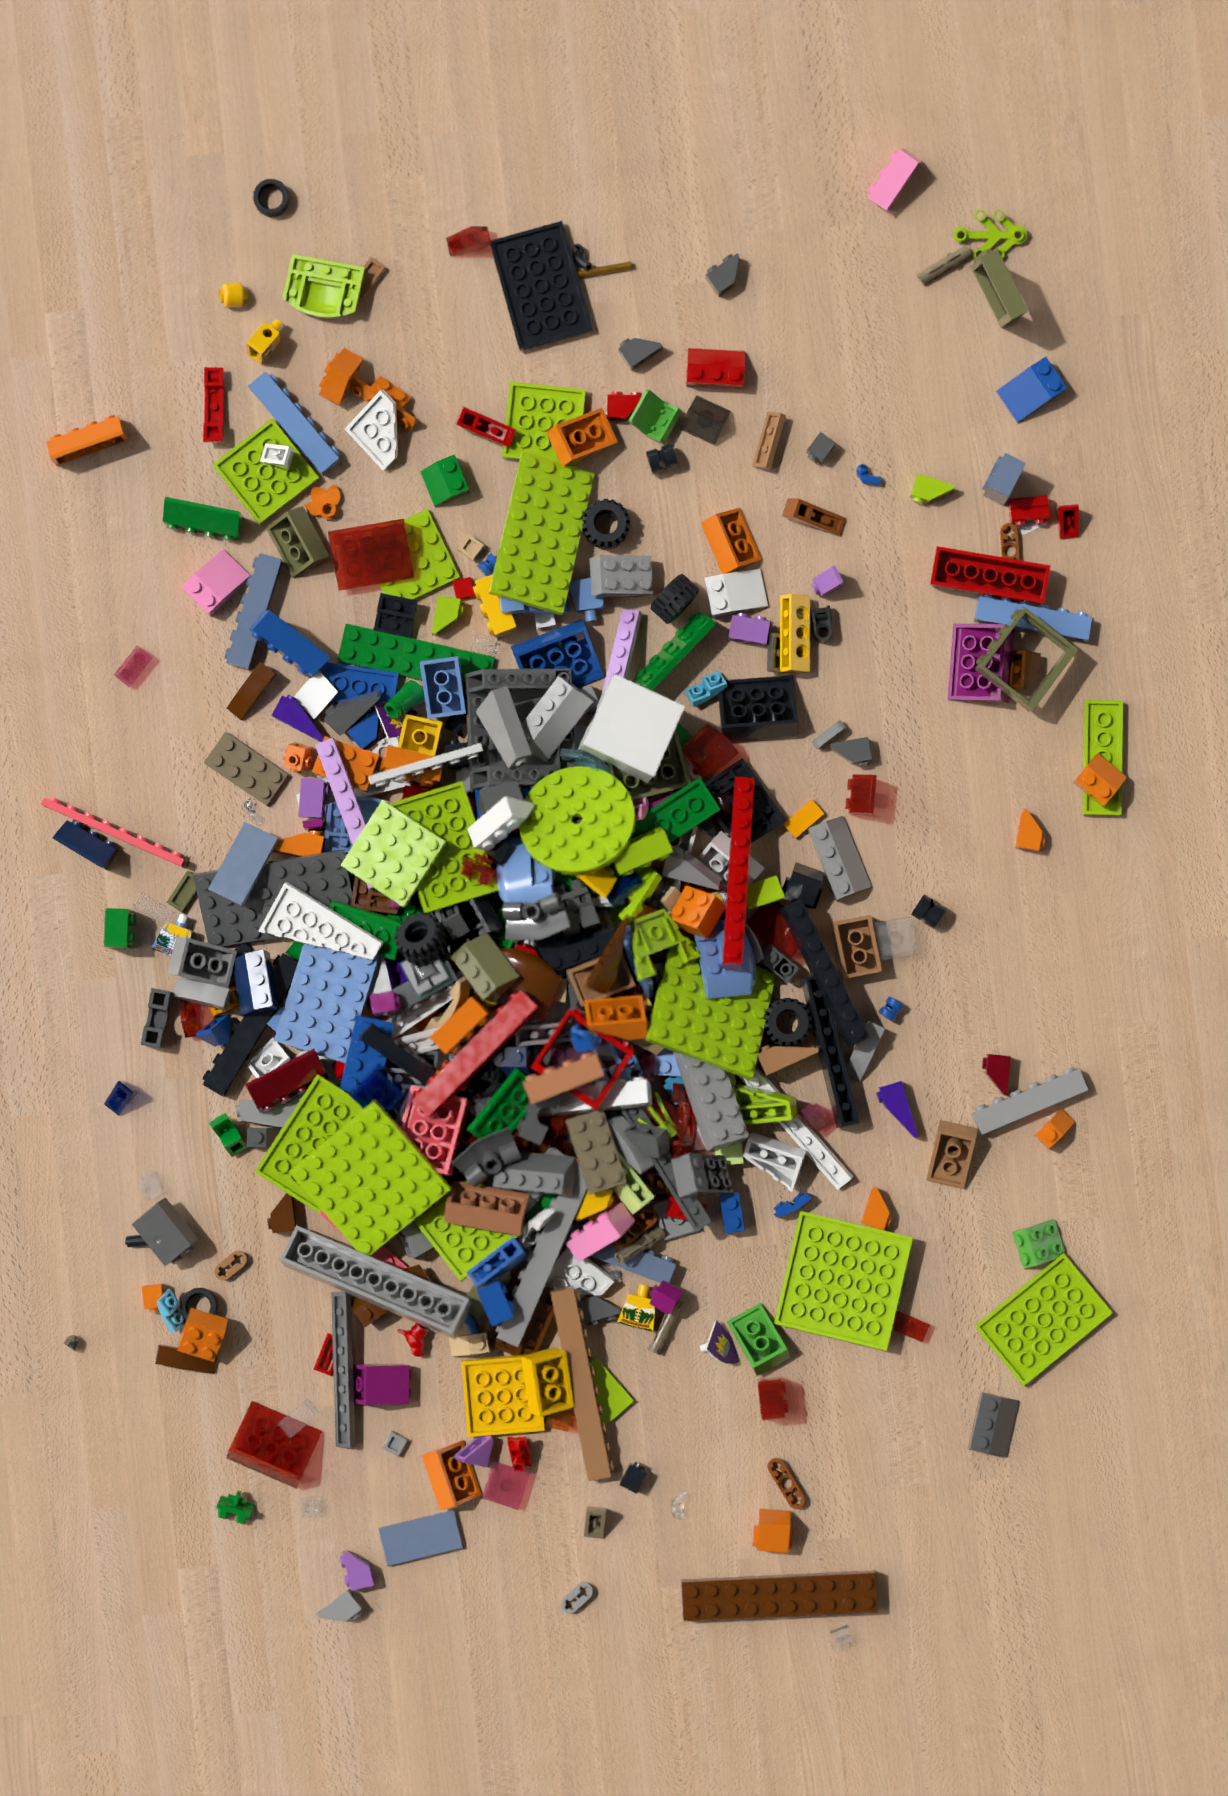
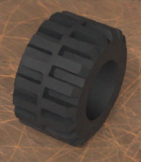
[582,498,630,549]
[650,574,700,624]
[394,912,448,966]
[763,998,812,1046]

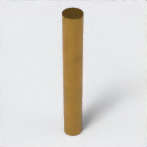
[576,261,632,278]

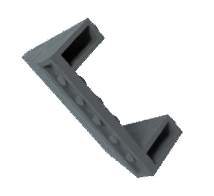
[464,669,576,789]

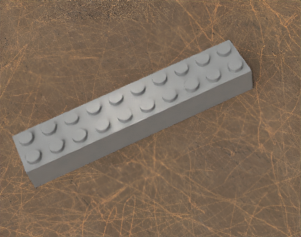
[651,962,749,1152]
[280,1225,472,1340]

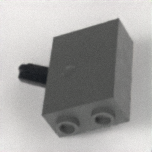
[125,1197,199,1266]

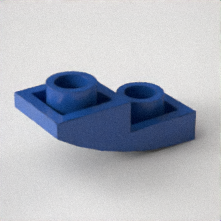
[773,1192,812,1217]

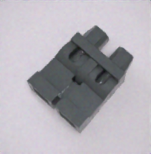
[554,879,600,937]

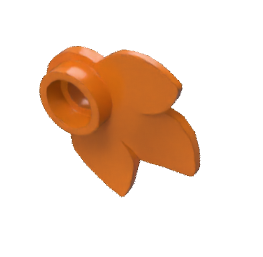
[304,484,341,520]

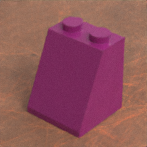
[353,1364,411,1405]

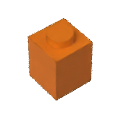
[142,1283,164,1313]

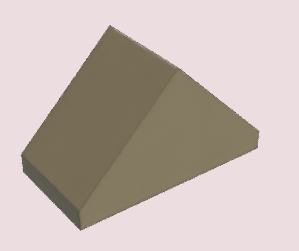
[584,1506,606,1539]

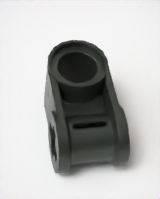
[811,605,832,643]

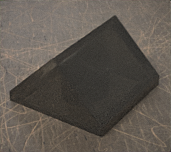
[680,395,731,446]

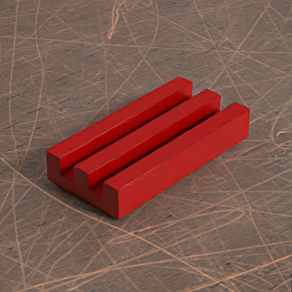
[314,1333,334,1376]

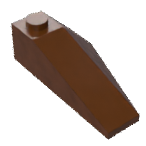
[585,914,630,995]
[351,1264,430,1327]

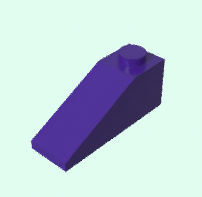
[271,695,324,742]
[876,1081,918,1138]

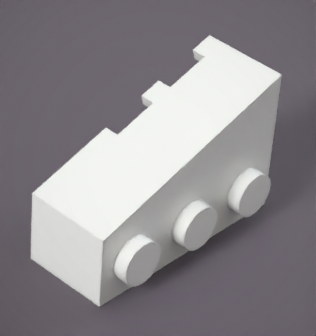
[743,1132,807,1192]

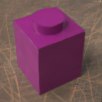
[370,990,401,1016]
[649,1280,683,1315]

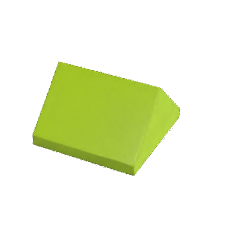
[746,875,785,910]

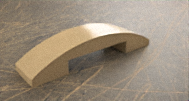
[424,976,471,1031]

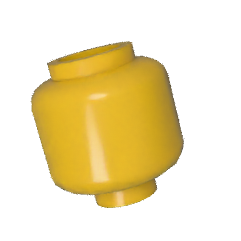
[219,283,247,307]

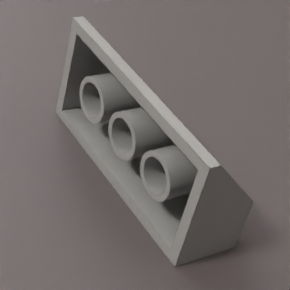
[521,676,593,762]
[807,816,871,901]

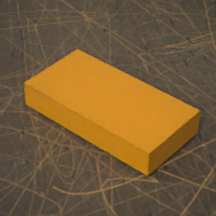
[783,799,824,839]

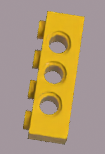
[780,594,811,673]

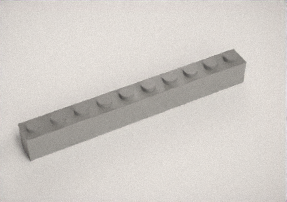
[496,1160,587,1347]

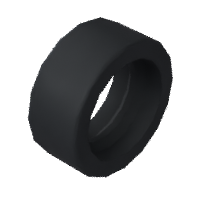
[253,179,290,217]
[180,1288,218,1320]

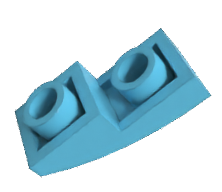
[685,671,727,707]
[157,1289,186,1333]

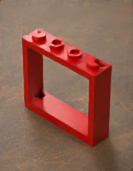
[531,1008,634,1110]

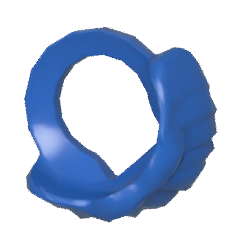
[571,1024,601,1053]

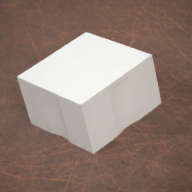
[578,674,685,782]

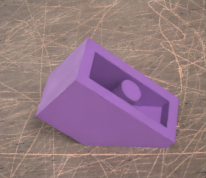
[811,565,843,597]

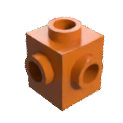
[283,742,313,773]

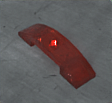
[673,1083,697,1159]

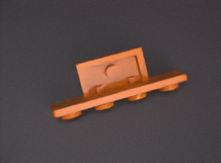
[349,375,416,432]

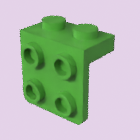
[629,389,682,444]
[1012,1219,1065,1269]

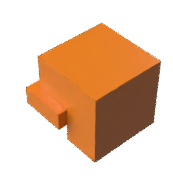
[753,1508,793,1553]

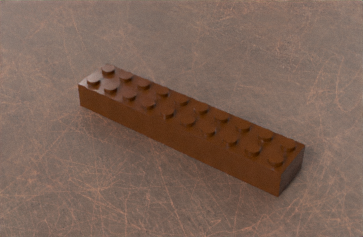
[681,1570,878,1621]

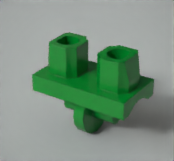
[216,1491,254,1525]

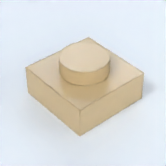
[457,534,484,561]

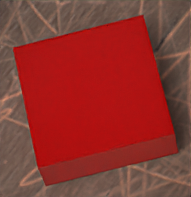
[452,577,475,599]

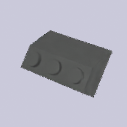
[968,1392,1019,1457]

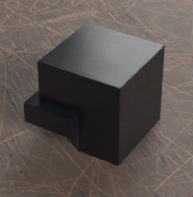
[782,862,825,909]

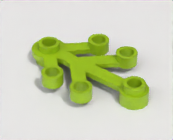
[952,210,1027,259]

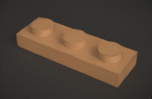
[752,411,786,470]

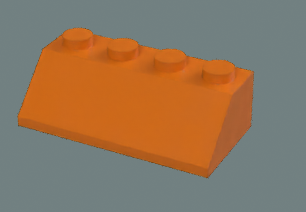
[46,415,128,466]

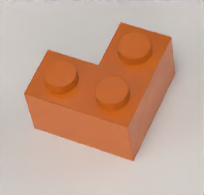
[319,348,364,405]

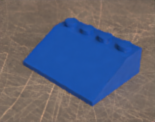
[511,619,604,687]

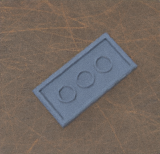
[208,822,279,907]
[378,1509,463,1566]

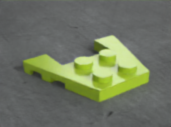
[593,866,662,926]
[630,909,701,981]

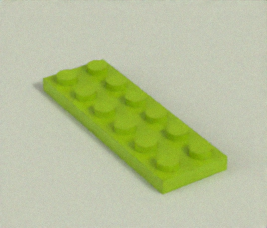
[1082,700,1123,816]

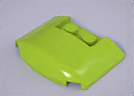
[282,254,365,318]

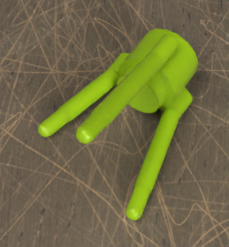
[638,1092,677,1139]

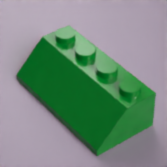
[163,497,244,542]

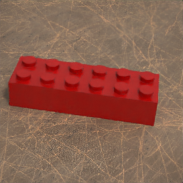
[930,546,1051,605]

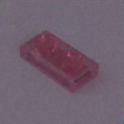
[114,645,153,687]

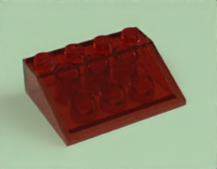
[328,519,414,591]
[226,1401,322,1489]

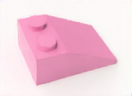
[181,549,249,616]

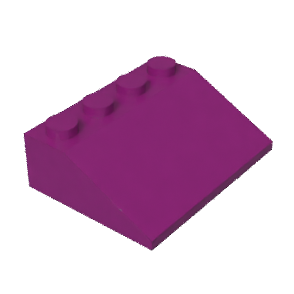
[948,624,1015,704]

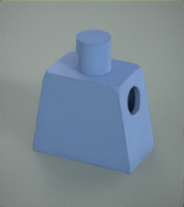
[569,578,604,622]

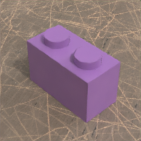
[728,613,770,646]
[298,778,329,819]

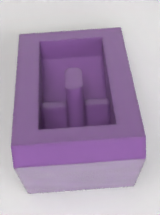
[453,1436,494,1467]

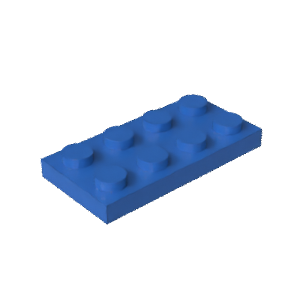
[321,662,399,709]
[340,1014,395,1098]

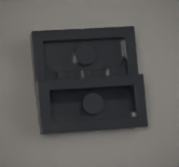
[373,593,418,638]

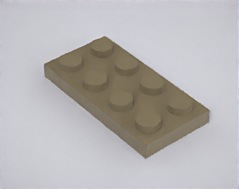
[204,732,289,806]
[565,1109,627,1195]

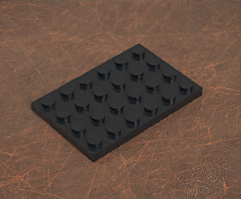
[489,221,593,351]

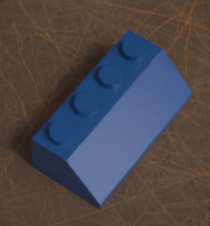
[249,610,330,677]

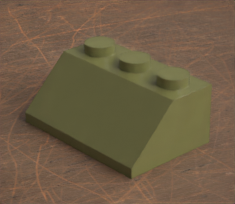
[266,506,329,578]
[451,933,521,1003]

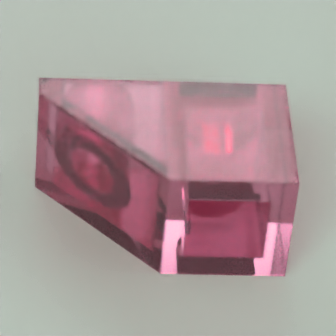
[800,1103,831,1133]

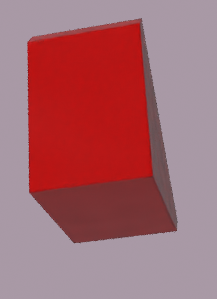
[1056,504,1079,539]

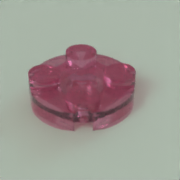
[642,1050,655,1089]

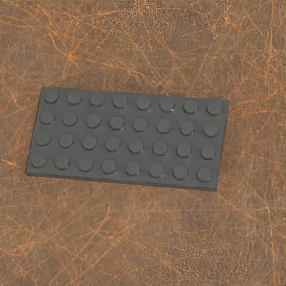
[193,849,353,947]

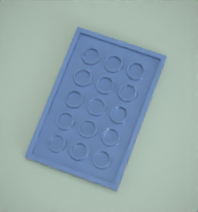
[274,943,380,1063]

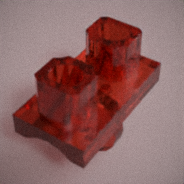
[461,851,497,886]

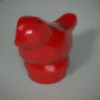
[397,1323,429,1357]

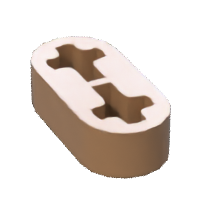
[214,1250,247,1280]

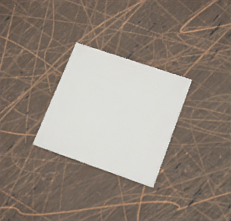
[294,670,338,719]

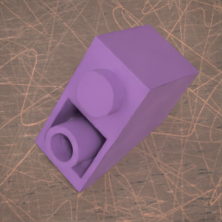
[340,1550,375,1591]

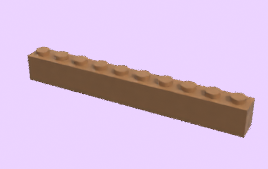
[551,1285,614,1481]

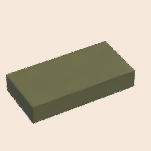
[166,871,197,913]

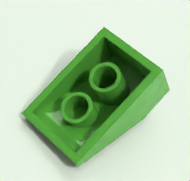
[727,1303,790,1376]

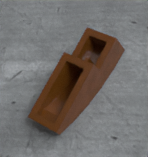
[226,662,276,721]
[155,1344,218,1374]

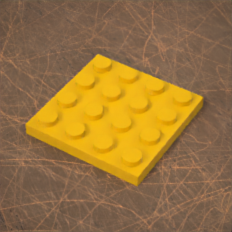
[461,1354,545,1437]

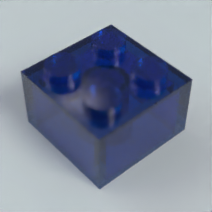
[350,1064,406,1113]

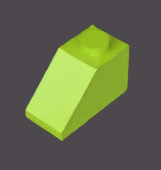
[909,473,954,505]
[431,595,464,636]

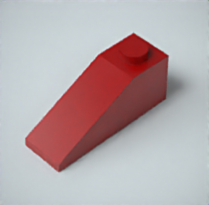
[455,406,516,447]

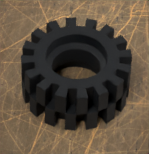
[468,1063,505,1096]

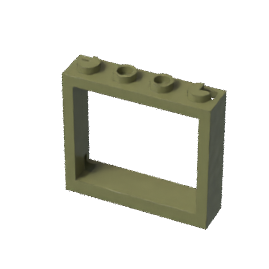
[970,248,1029,328]
[975,607,1079,712]

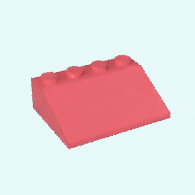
[400,1085,471,1176]

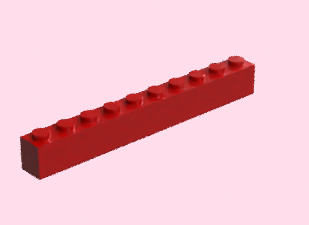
[721,777,754,970]

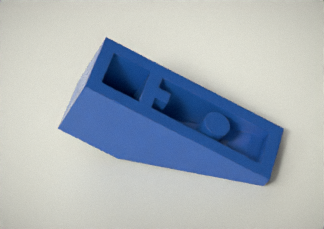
[466,1237,529,1288]

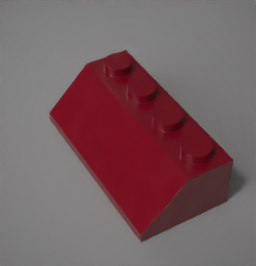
[245,1048,328,1113]

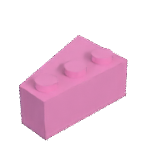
[868,148,923,210]
[565,1202,635,1262]

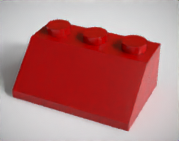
[686,348,745,390]

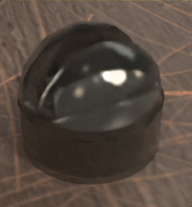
[64,1335,81,1352]

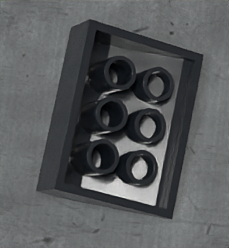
[718,675,798,741]
[535,895,615,973]

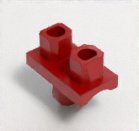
[507,1436,532,1471]

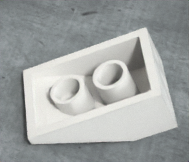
[704,569,768,618]

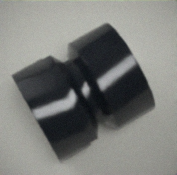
[646,444,679,475]
[911,894,947,929]

